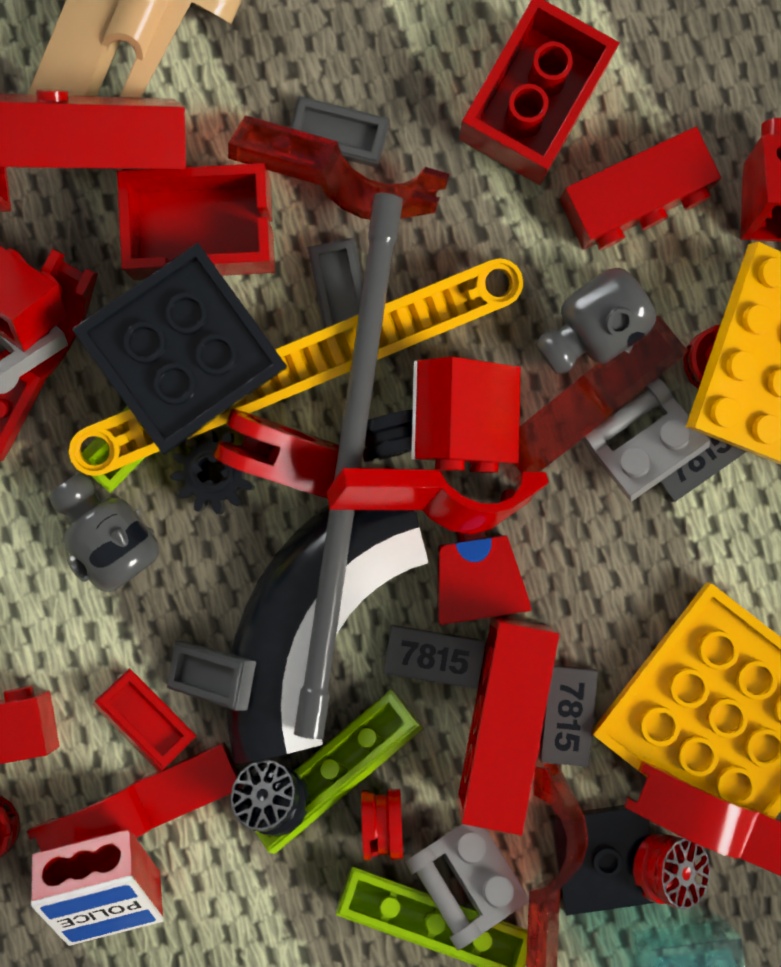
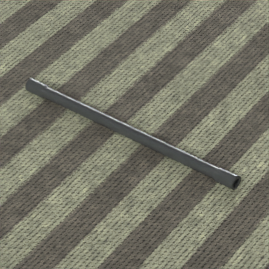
[294,193,403,739]

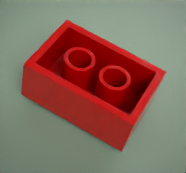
[459,0,620,185]

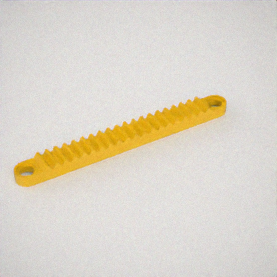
[68,258,523,476]

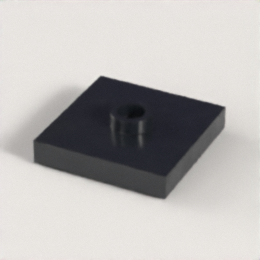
[550,805,654,916]

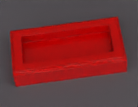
[92,668,196,773]

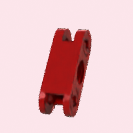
[213,409,339,499]

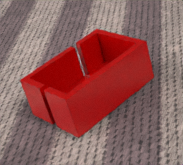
[117,163,275,281]

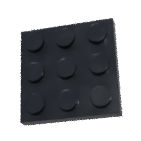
[72,243,287,455]

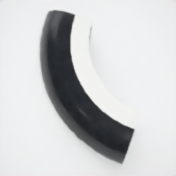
[227,505,429,763]

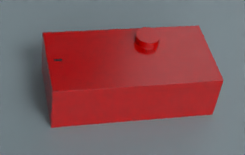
[0,89,186,169]
[457,616,560,836]

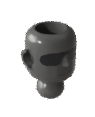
[536,268,656,374]
[50,473,159,592]

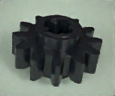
[170,430,255,514]

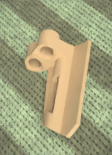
[28,0,242,98]

